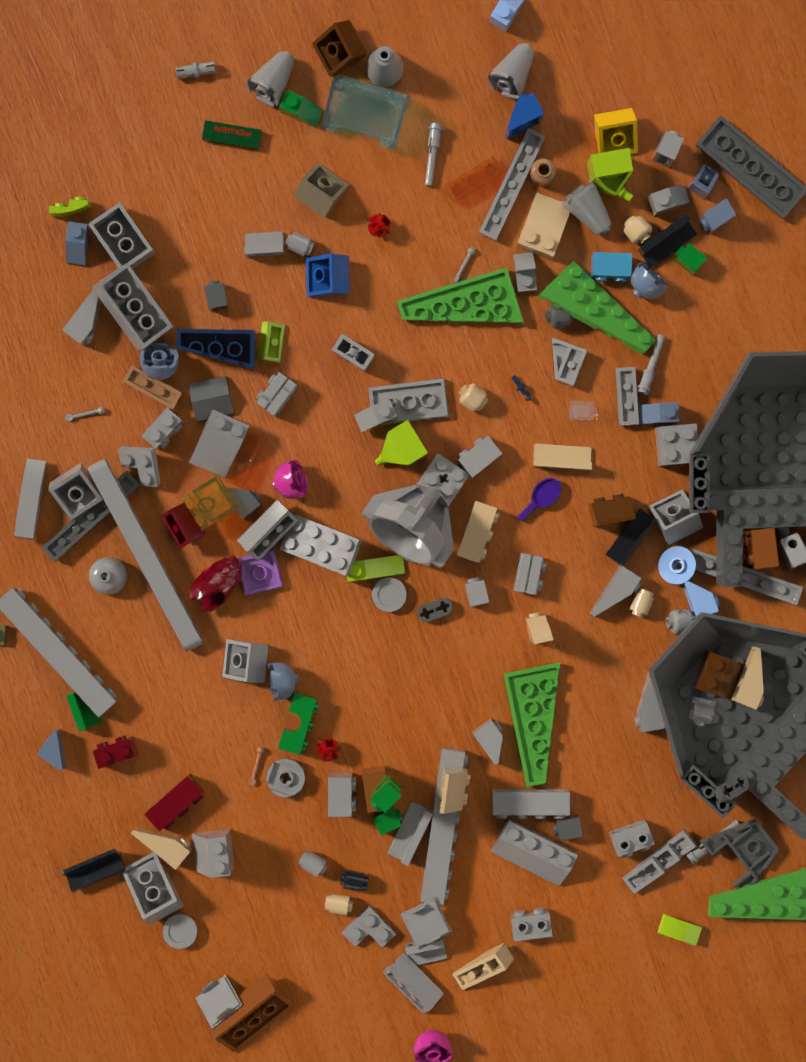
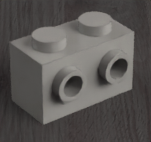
[142,407,184,450]
[608,820,654,858]
[510,908,552,941]

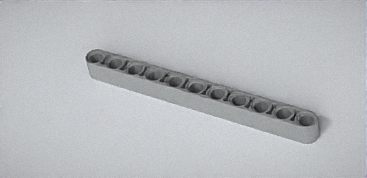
[88,458,204,652]

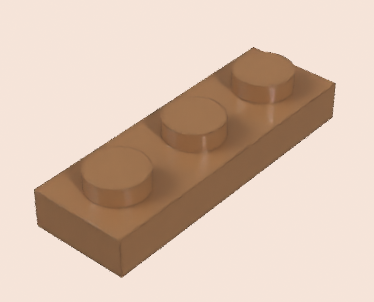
[122,365,183,410]

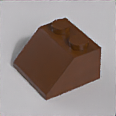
[312,20,368,77]
[589,494,636,526]
[694,650,743,700]

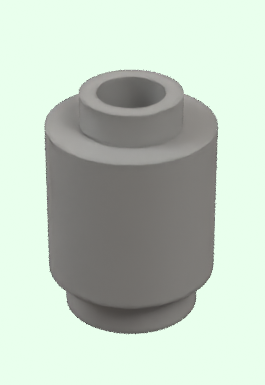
[285,231,315,256]
[298,850,328,877]

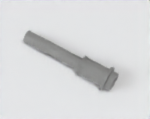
[425,123,443,186]
[637,335,665,395]
[686,820,740,864]

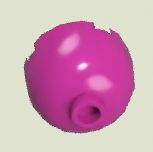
[273,460,308,499]
[413,1030,452,1062]

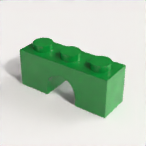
[278,691,319,755]
[370,774,402,813]

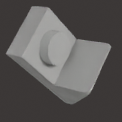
[513,252,537,293]

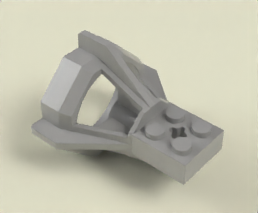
[362,453,469,568]

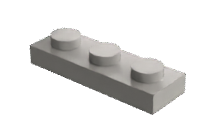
[615,367,639,426]

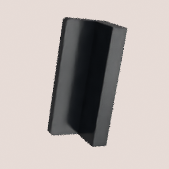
[638,213,697,268]
[605,508,657,566]
[61,849,126,892]

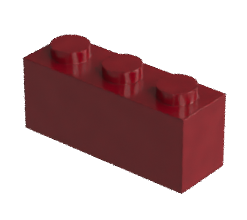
[144,774,205,832]

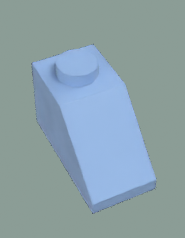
[489,0,525,32]
[682,581,720,617]

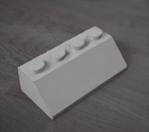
[92,263,173,350]
[491,818,578,886]

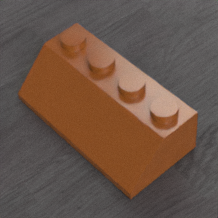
[206,974,294,1052]

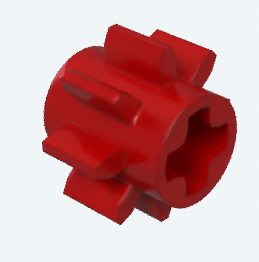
[368,213,391,238]
[316,738,341,762]

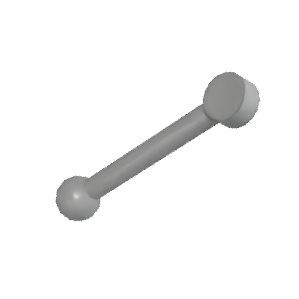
[453,247,475,283]
[66,407,105,421]

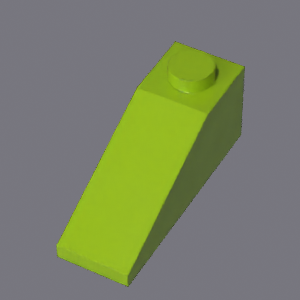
[347,555,405,582]

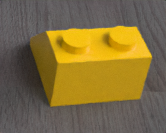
[594,108,638,154]

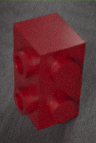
[161,501,206,549]
[92,735,138,769]

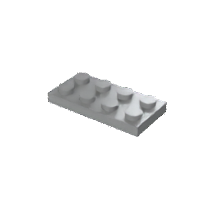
[280,514,362,576]

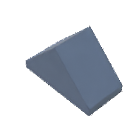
[688,164,720,199]
[37,729,66,770]

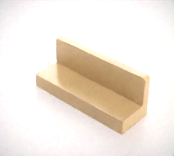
[533,444,592,470]

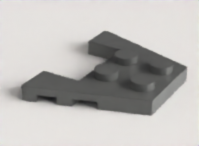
[700,819,779,889]

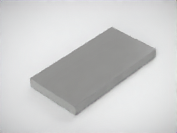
[368,378,449,425]

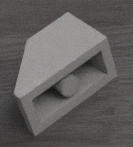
[647,185,690,216]
[354,399,397,432]
[472,718,503,765]

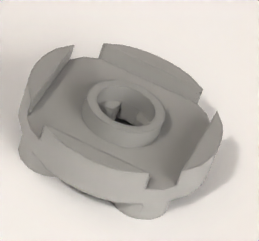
[266,758,305,797]

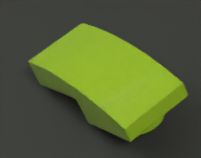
[49,197,92,217]
[657,914,702,946]

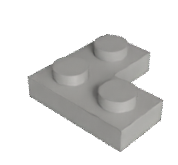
[118,446,161,487]
[342,905,396,947]

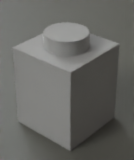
[465,577,489,607]

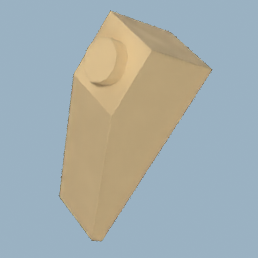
[525,612,553,644]
[731,647,764,710]
[131,827,193,870]
[452,943,514,990]

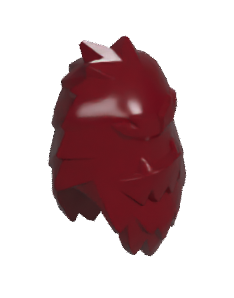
[189,555,242,612]

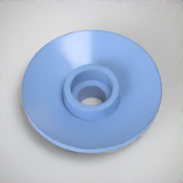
[658,546,696,585]

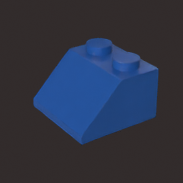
[505,93,544,139]
[306,254,350,297]

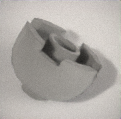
[89,557,128,595]

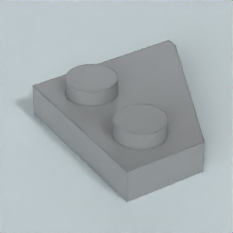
[552,338,588,387]

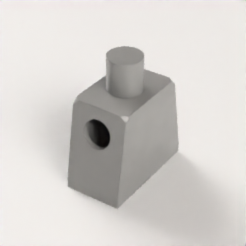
[776,527,806,572]

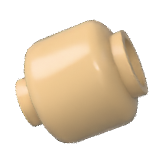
[624,215,652,244]
[458,383,488,412]

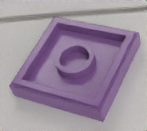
[237,550,283,596]

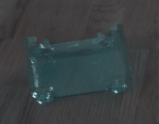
[321,75,410,149]

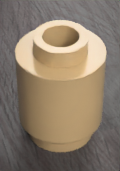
[630,588,654,618]
[325,894,353,916]

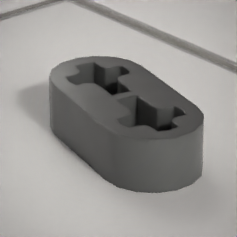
[417,598,452,622]
[715,775,749,803]

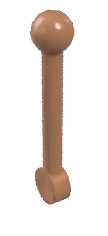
[248,747,264,786]

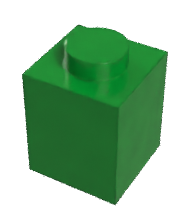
[674,243,707,275]
[373,806,404,836]

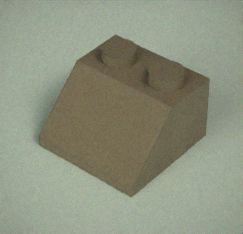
[293,163,350,218]

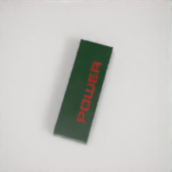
[202,120,262,150]

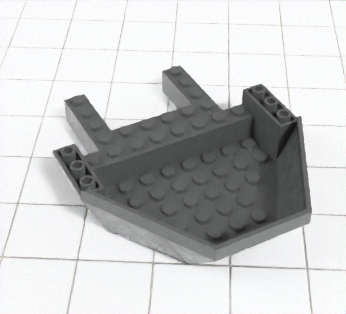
[689,351,806,587]
[648,612,806,840]

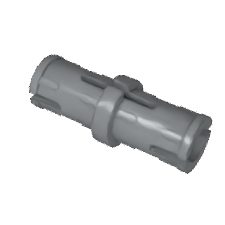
[176,61,216,79]

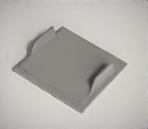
[401,897,452,949]
[195,975,243,1029]

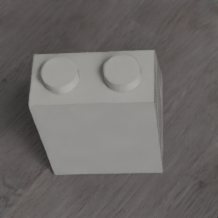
[192,829,235,878]

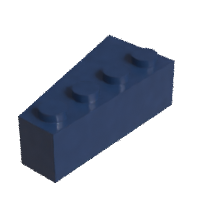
[177,329,256,369]

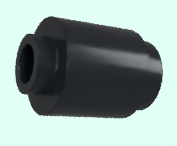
[340,870,369,892]

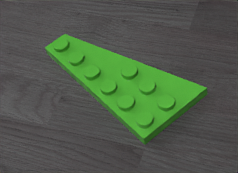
[537,261,656,354]
[397,267,524,323]
[503,662,560,787]
[708,867,806,920]

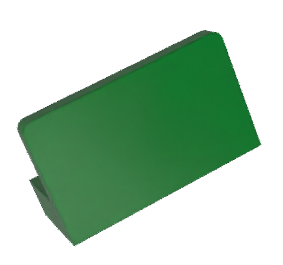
[66,692,103,731]

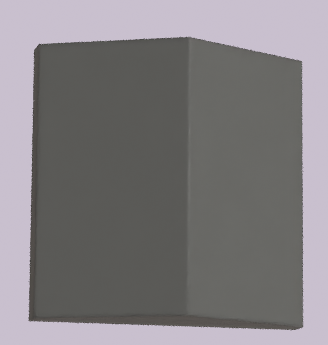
[189,376,234,422]

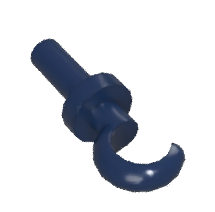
[511,375,531,401]

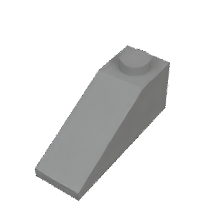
[62,290,101,346]
[589,566,642,617]
[634,672,665,732]

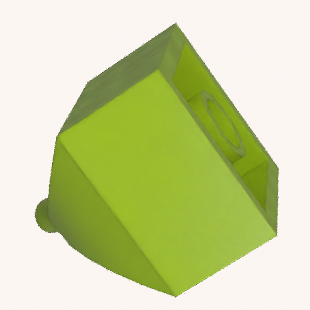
[587,148,633,201]
[375,420,428,467]

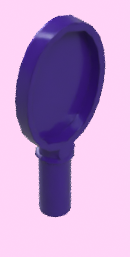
[517,478,561,522]

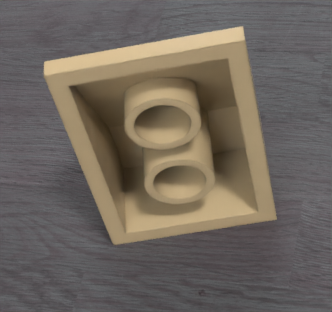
[516,193,570,260]
[439,766,471,814]

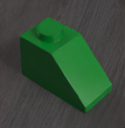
[279,90,323,128]

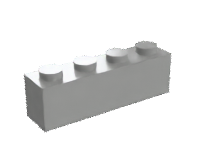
[492,789,570,819]

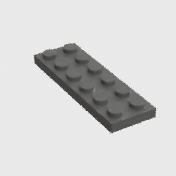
[695,115,806,220]

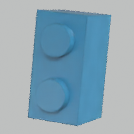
[591,252,632,282]

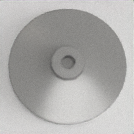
[372,577,406,612]
[163,913,198,949]

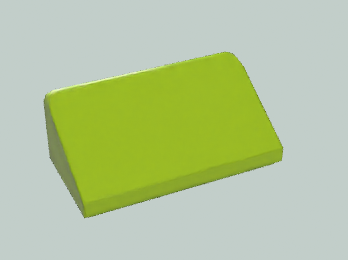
[257,321,285,363]

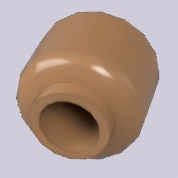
[530,158,556,186]

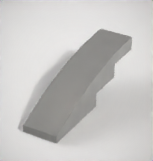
[14,458,47,540]
[622,829,696,894]

